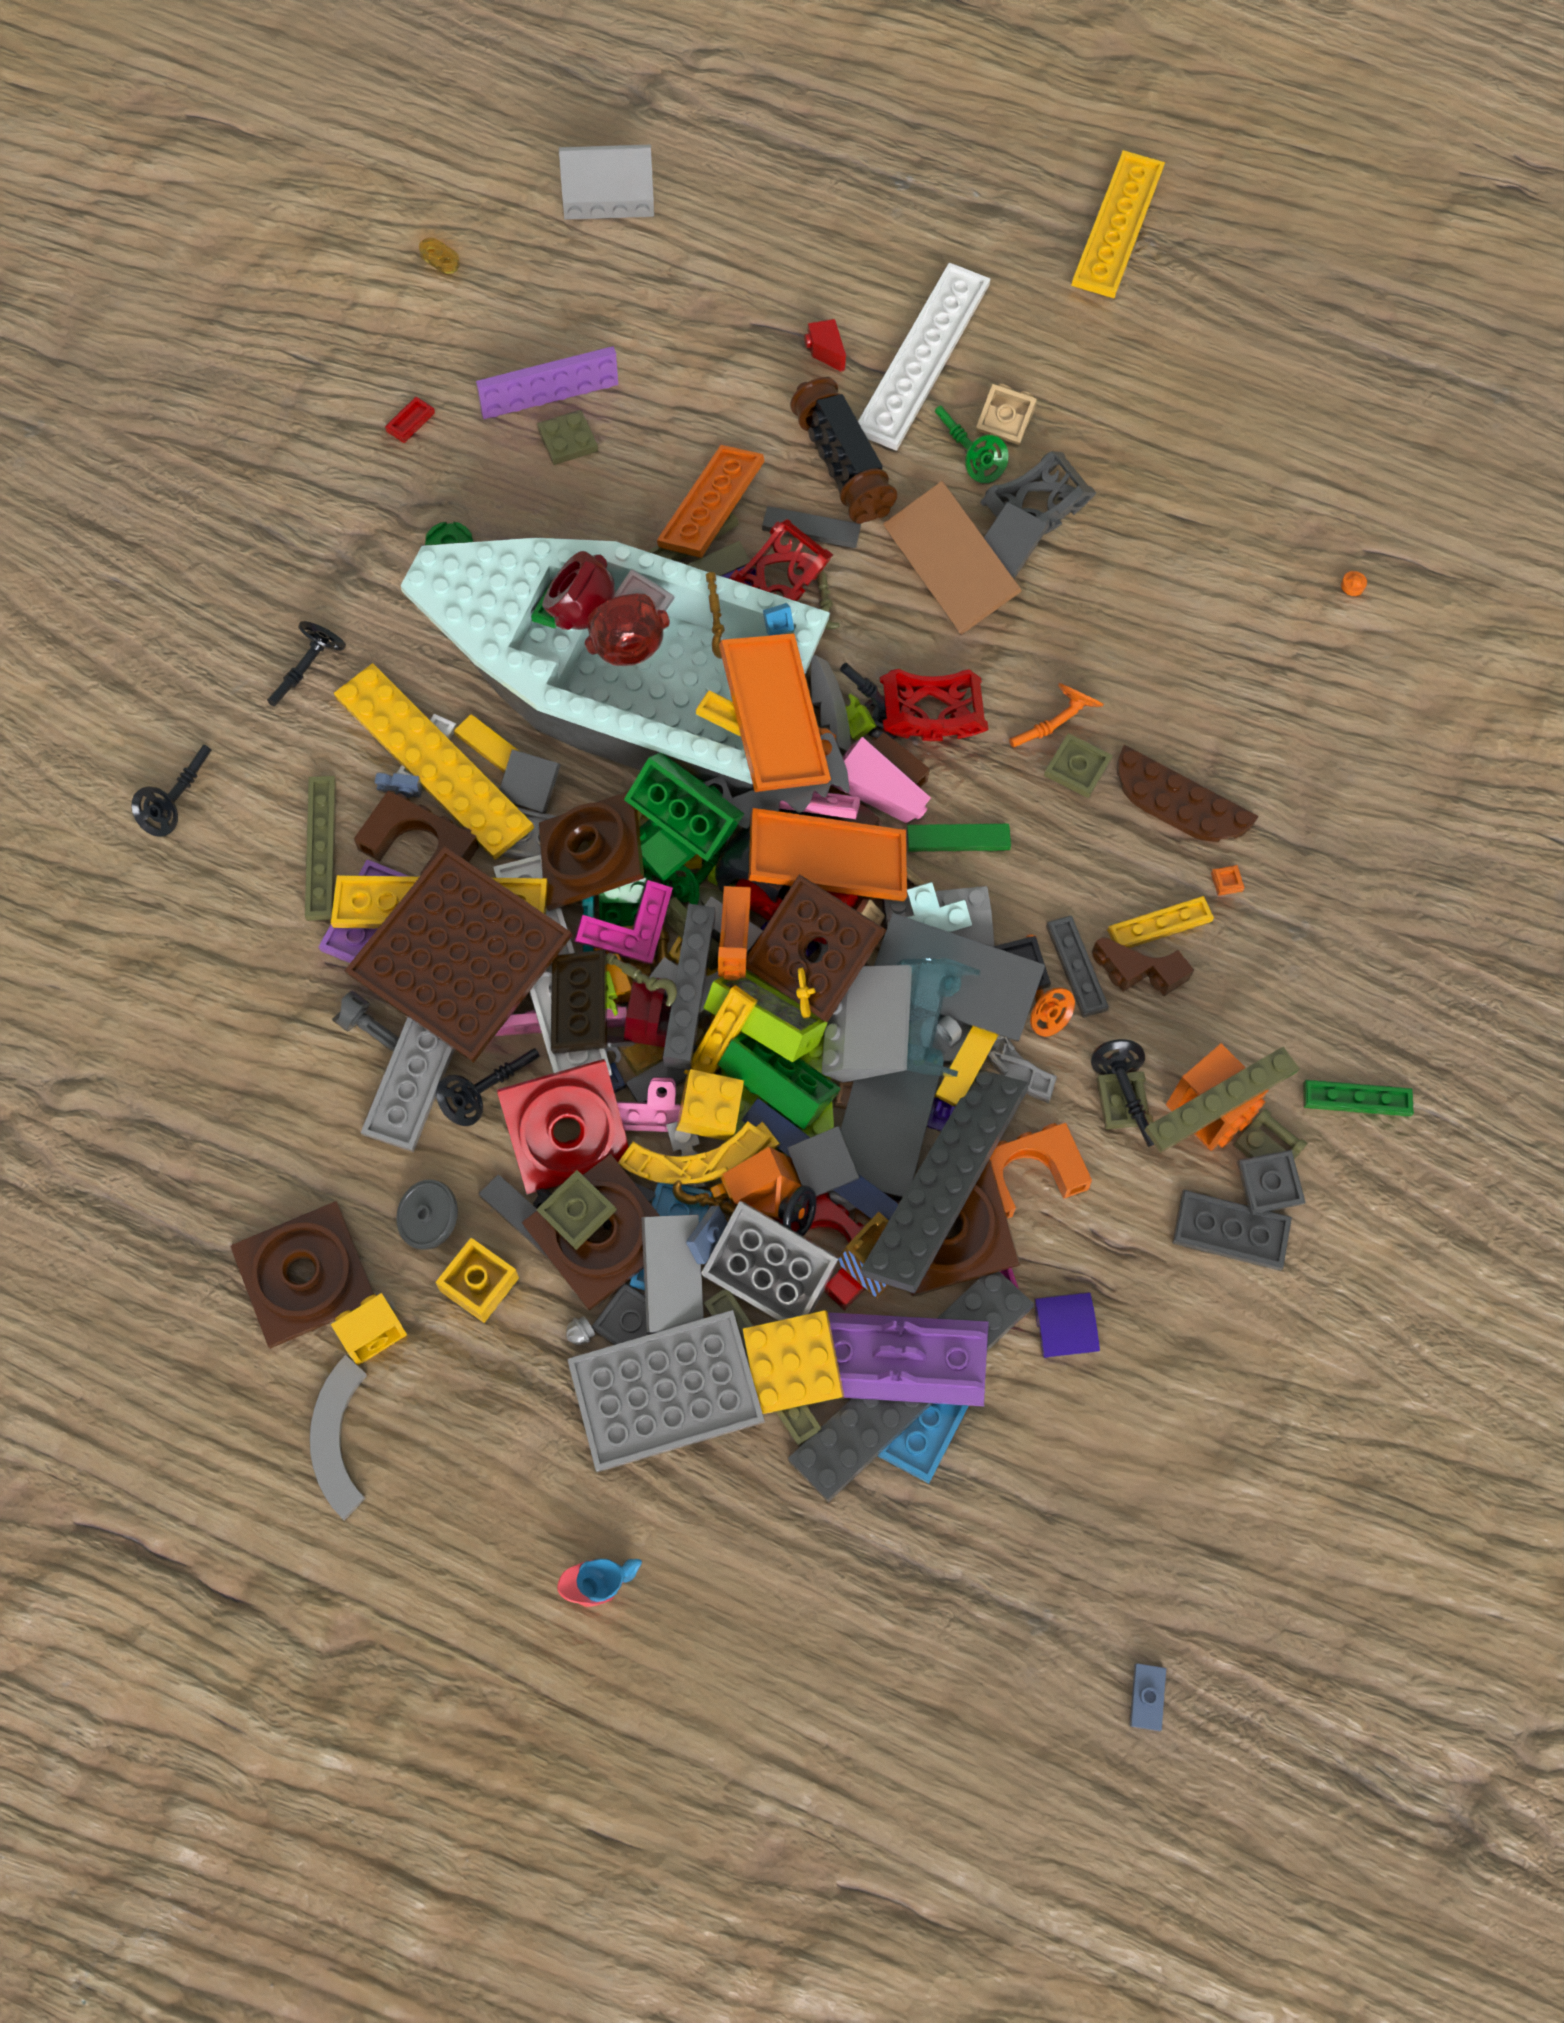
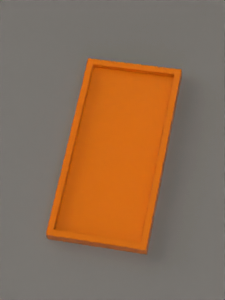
[719,633,831,792]
[749,808,907,902]

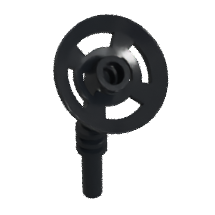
[267,621,346,706]
[840,663,901,739]
[131,744,212,837]
[1091,1039,1155,1147]
[436,1048,541,1126]

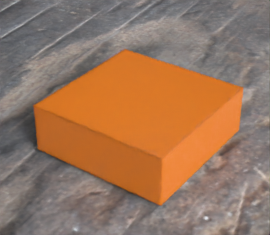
[1211,865,1245,896]

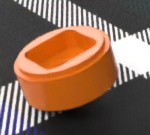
[1341,571,1367,596]

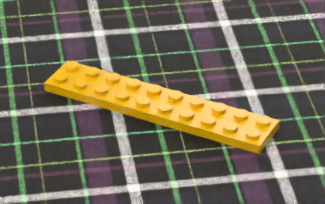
[334,663,534,860]

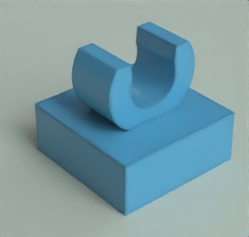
[763,603,794,636]

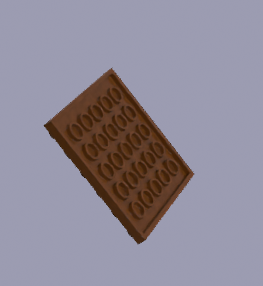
[344,846,573,1063]

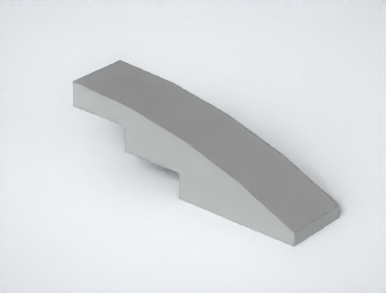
[811,655,851,755]

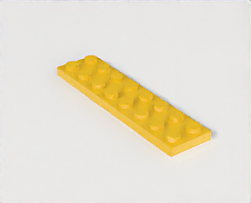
[1071,150,1165,299]
[331,875,548,928]

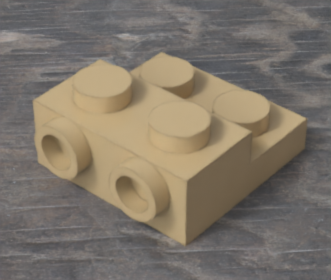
[976,384,1037,445]

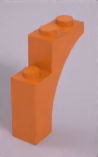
[718,886,751,981]

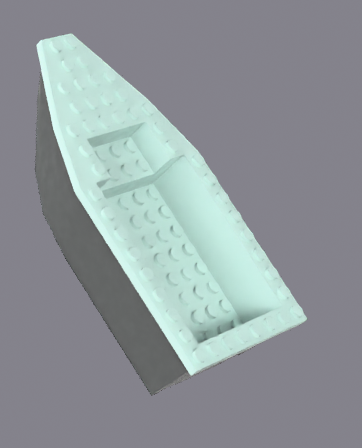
[401,538,830,798]

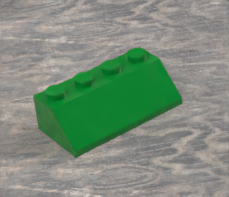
[624,753,745,862]
[639,778,722,881]
[717,1033,841,1129]

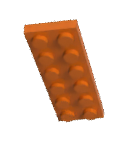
[657,445,764,558]

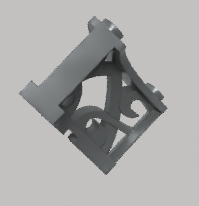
[980,451,1096,534]

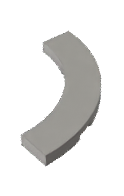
[987,1035,1057,1103]
[310,1354,367,1521]

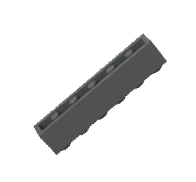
[663,904,716,1070]

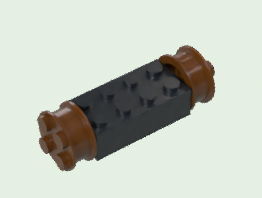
[790,377,897,524]

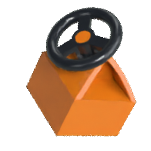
[723,1147,817,1236]

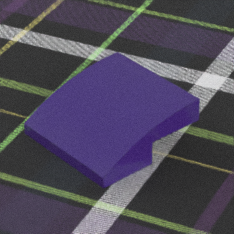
[1034,1292,1100,1358]

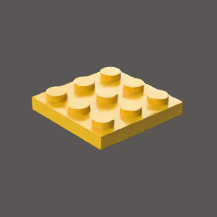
[743,1310,845,1414]

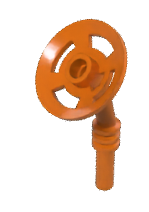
[1009,683,1104,748]
[1026,934,1075,1037]

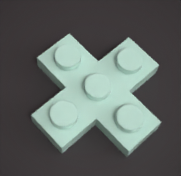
[888,882,972,932]

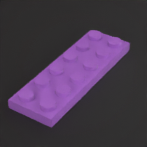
[476,346,618,419]

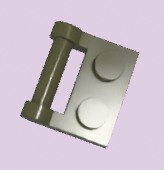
[1096,1072,1154,1130]
[1233,1108,1308,1159]

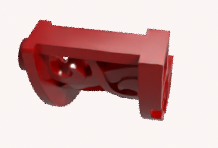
[729,518,833,601]
[879,669,989,741]

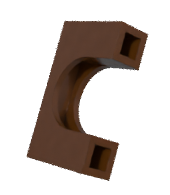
[821,733,930,826]
[354,791,479,875]

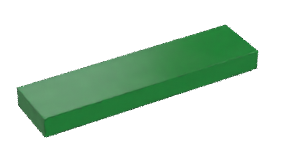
[907,824,1011,852]
[1303,1080,1414,1117]

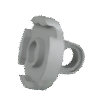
[920,1015,971,1064]

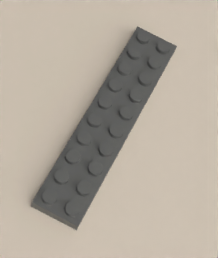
[861,1069,1028,1293]
[788,1272,1034,1503]

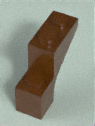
[1092,937,1194,996]

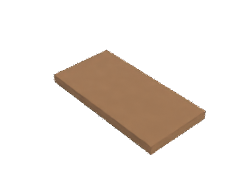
[883,481,1022,635]

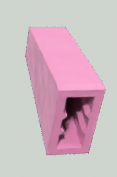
[831,737,931,823]

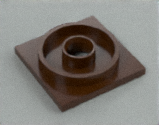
[539,791,644,911]
[746,874,886,1022]
[521,1154,660,1311]
[892,1159,1020,1297]
[230,1201,374,1349]

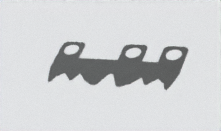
[704,733,850,842]

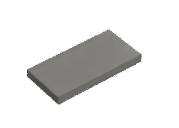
[641,1215,704,1332]

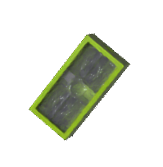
[704,970,828,1062]

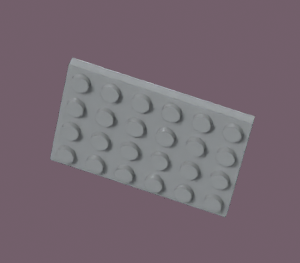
[567,1310,765,1472]

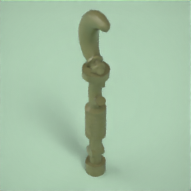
[815,554,840,629]
[607,953,677,1007]

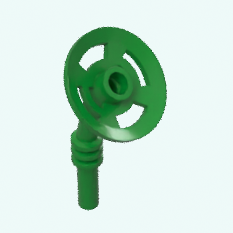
[935,405,1009,483]
[661,841,727,910]

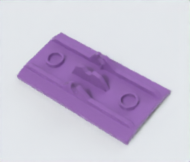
[828,1312,989,1406]

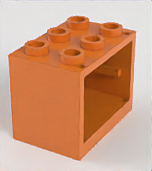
[1166,1043,1269,1152]

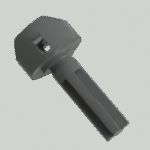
[332,991,399,1052]

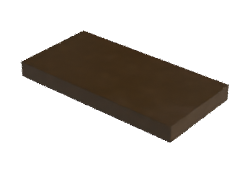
[551,950,607,1054]

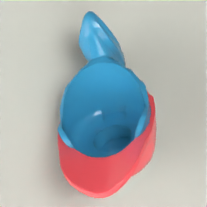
[557,1558,642,1607]

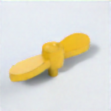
[796,967,815,1018]

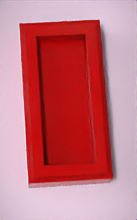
[385,396,435,443]

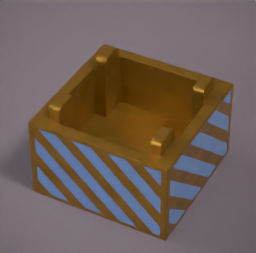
[837,1212,889,1299]

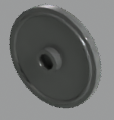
[396,1180,458,1250]

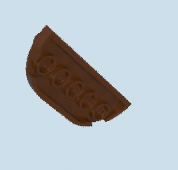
[1117,744,1259,842]

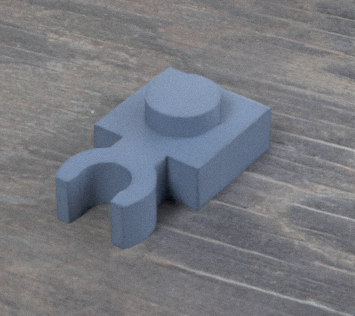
[375,773,422,798]

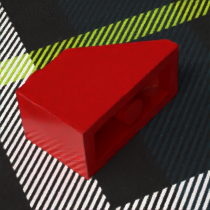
[804,319,846,372]

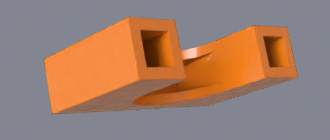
[990,1123,1092,1219]

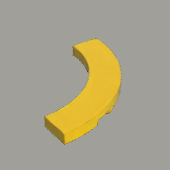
[618,1121,771,1185]

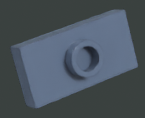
[686,1206,728,1264]
[1130,1663,1166,1732]

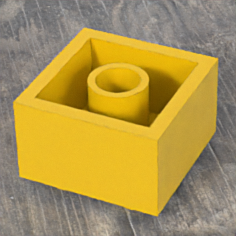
[676,1069,744,1141]
[435,1238,519,1323]
[331,1293,407,1366]

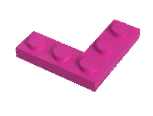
[574,880,673,964]

